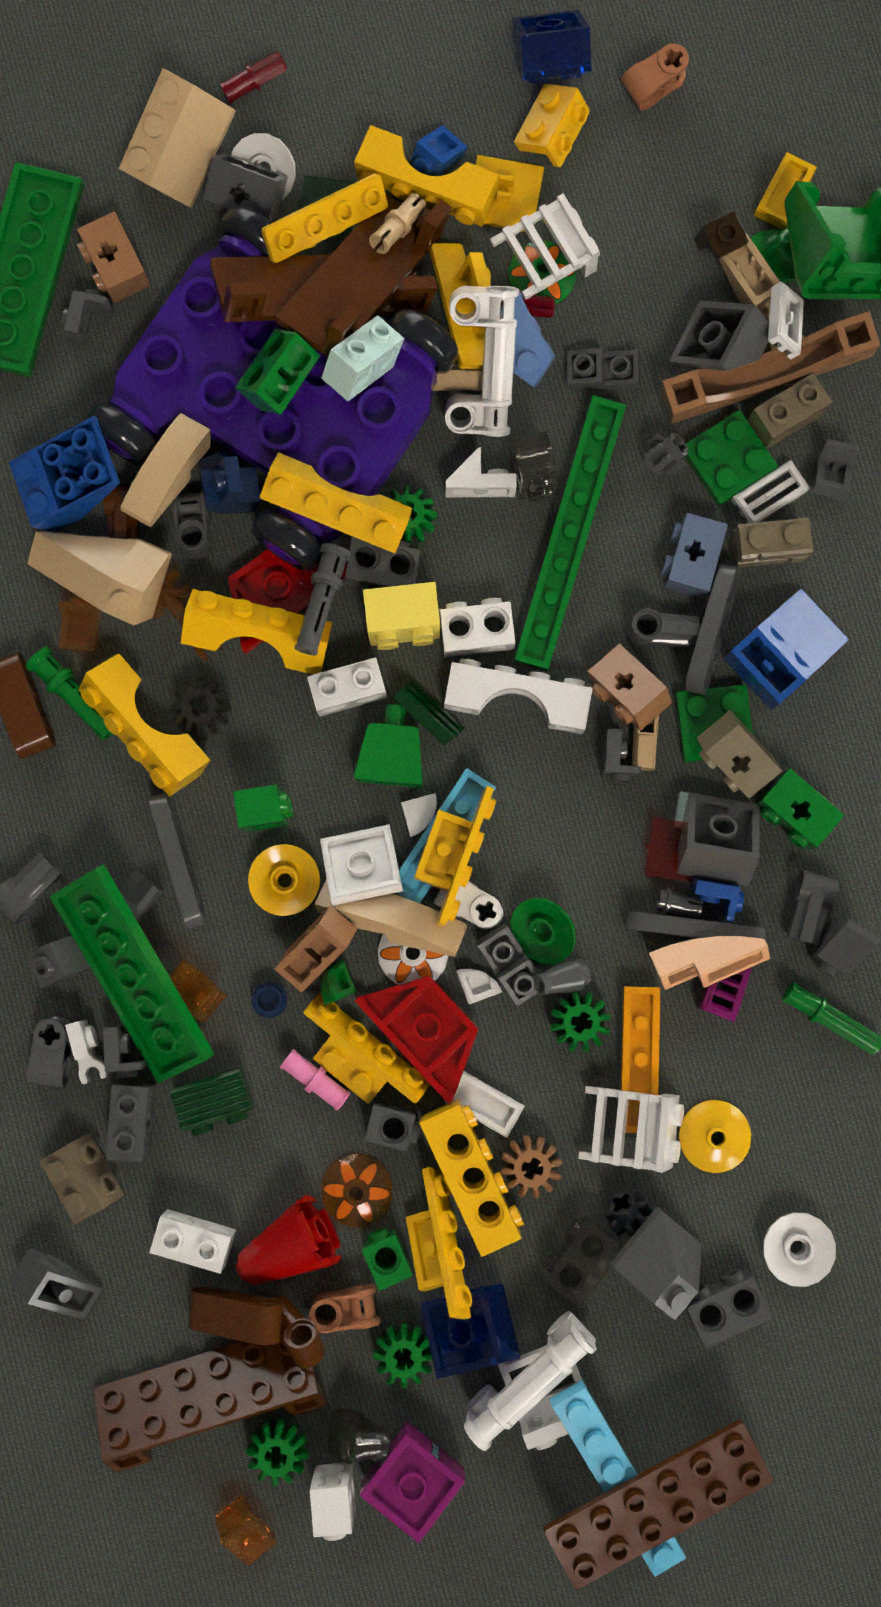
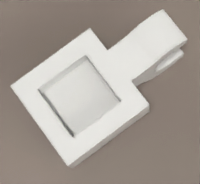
[65,1019,109,1084]

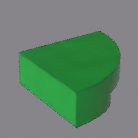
[321,959,356,1005]

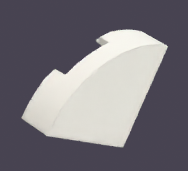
[401,793,437,837]
[457,969,502,1004]

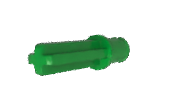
[782,982,881,1055]

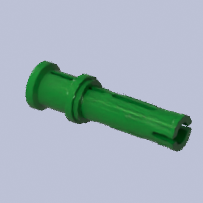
[25,646,112,741]

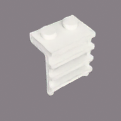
[490,193,600,300]
[578,1086,684,1173]
[494,1345,582,1450]

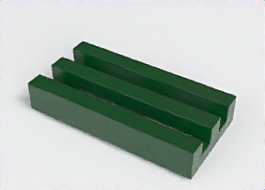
[394,680,464,746]

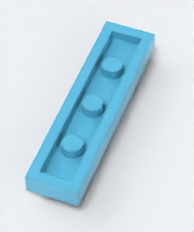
[396,768,496,903]

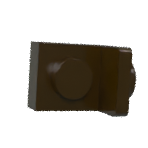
[694,211,748,259]

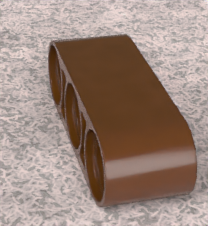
[0,652,56,759]
[188,1287,283,1345]

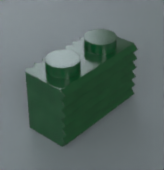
[169,1066,255,1136]

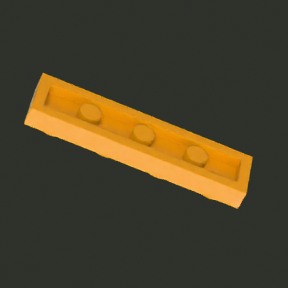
[620,986,660,1133]

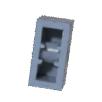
[661,513,728,599]

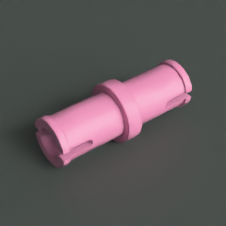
[280,1049,351,1111]

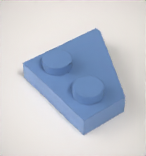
[500,291,556,387]

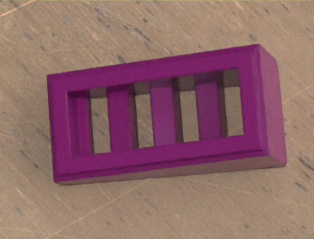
[697,967,752,1022]

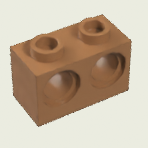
[275,905,357,993]

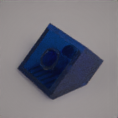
[512,10,592,84]
[420,1284,521,1379]

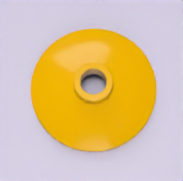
[248,844,320,916]
[679,1100,751,1173]

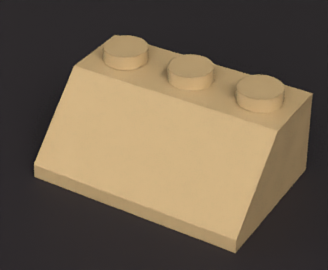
[118,68,236,208]

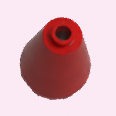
[236,1195,341,1286]

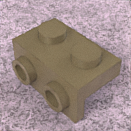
[40,1133,124,1225]

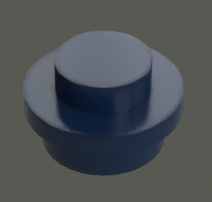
[251,982,288,1018]

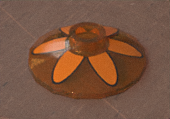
[321,1154,392,1227]

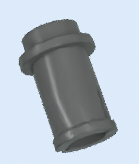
[655,887,703,920]

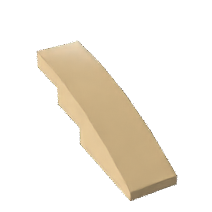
[719,233,804,352]
[314,879,467,957]

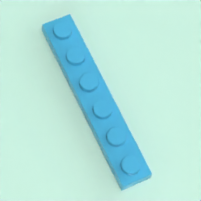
[549,1380,686,1577]

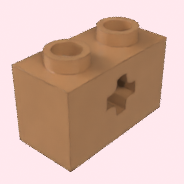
[77,211,151,303]
[588,643,672,731]

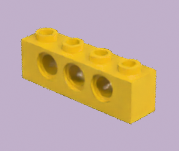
[419,1098,524,1257]

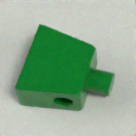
[354,704,423,788]

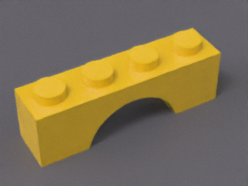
[354,125,499,227]
[259,452,412,554]
[180,589,333,675]
[78,653,210,797]

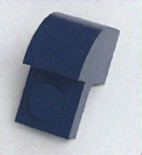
[200,456,261,514]

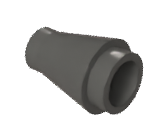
[534,957,591,996]

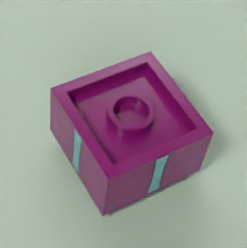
[359,1421,465,1543]

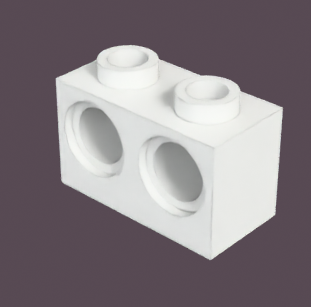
[440,598,515,658]
[307,657,387,717]
[149,1209,236,1274]
[310,1462,356,1541]

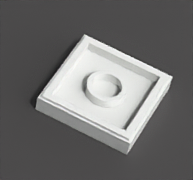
[320,824,403,906]

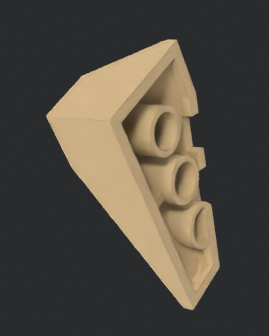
[27,531,172,626]

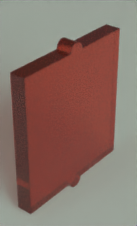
[644,817,692,882]

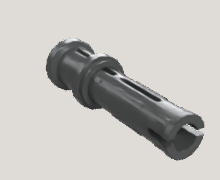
[294,543,352,656]

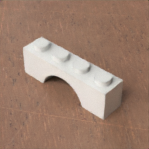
[444,659,593,734]

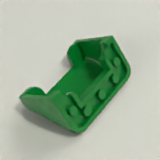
[784,181,881,299]

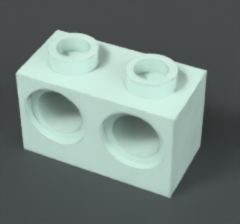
[322,315,404,401]

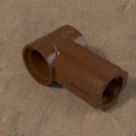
[103,485,140,539]
[271,1295,325,1368]

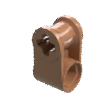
[621,44,689,111]
[309,1284,381,1333]

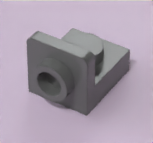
[601,729,641,783]
[103,1025,147,1078]

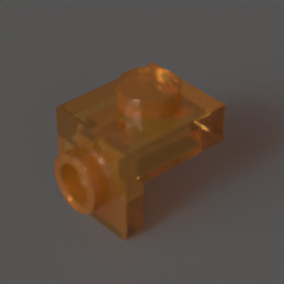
[58,597,101,653]
[169,960,227,1023]
[215,1495,277,1566]

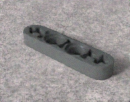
[686,563,740,695]
[148,792,207,930]
[625,911,766,939]

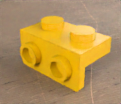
[514,84,590,167]

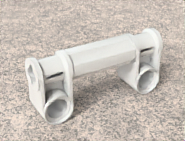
[445,286,519,437]
[464,1311,597,1451]

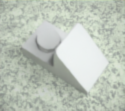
[446,447,516,498]

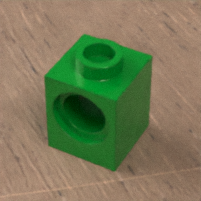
[362,1227,414,1291]

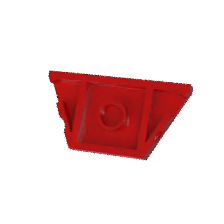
[228,549,317,655]
[354,976,479,1104]

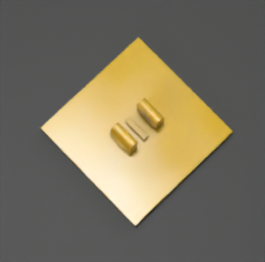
[476,155,544,232]

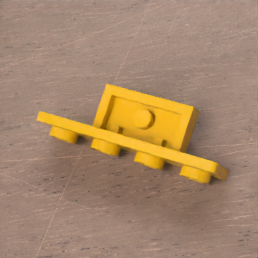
[261,173,388,263]
[429,243,491,369]
[413,786,496,927]
[303,993,430,1104]
[406,1167,472,1320]

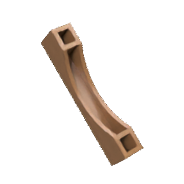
[660,311,880,424]

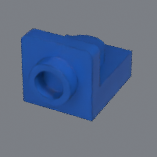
[409,125,468,176]
[690,876,744,922]

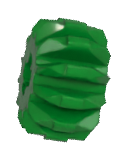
[390,485,437,544]
[550,991,611,1053]
[373,1321,435,1389]
[246,1417,309,1487]

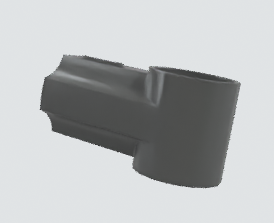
[626,608,700,648]
[0,852,64,925]
[786,870,839,946]

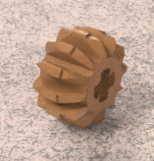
[500,1135,562,1198]

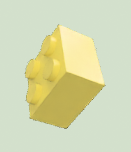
[363,582,440,650]

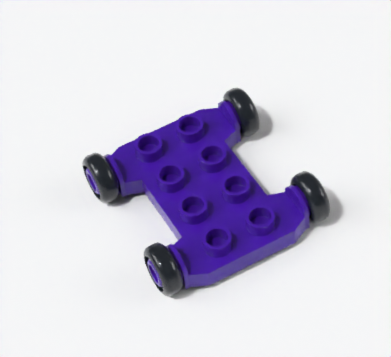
[84,205,459,572]

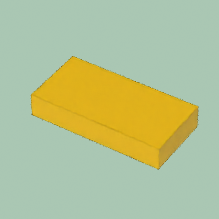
[754,152,817,229]

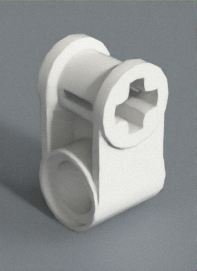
[433,881,503,929]

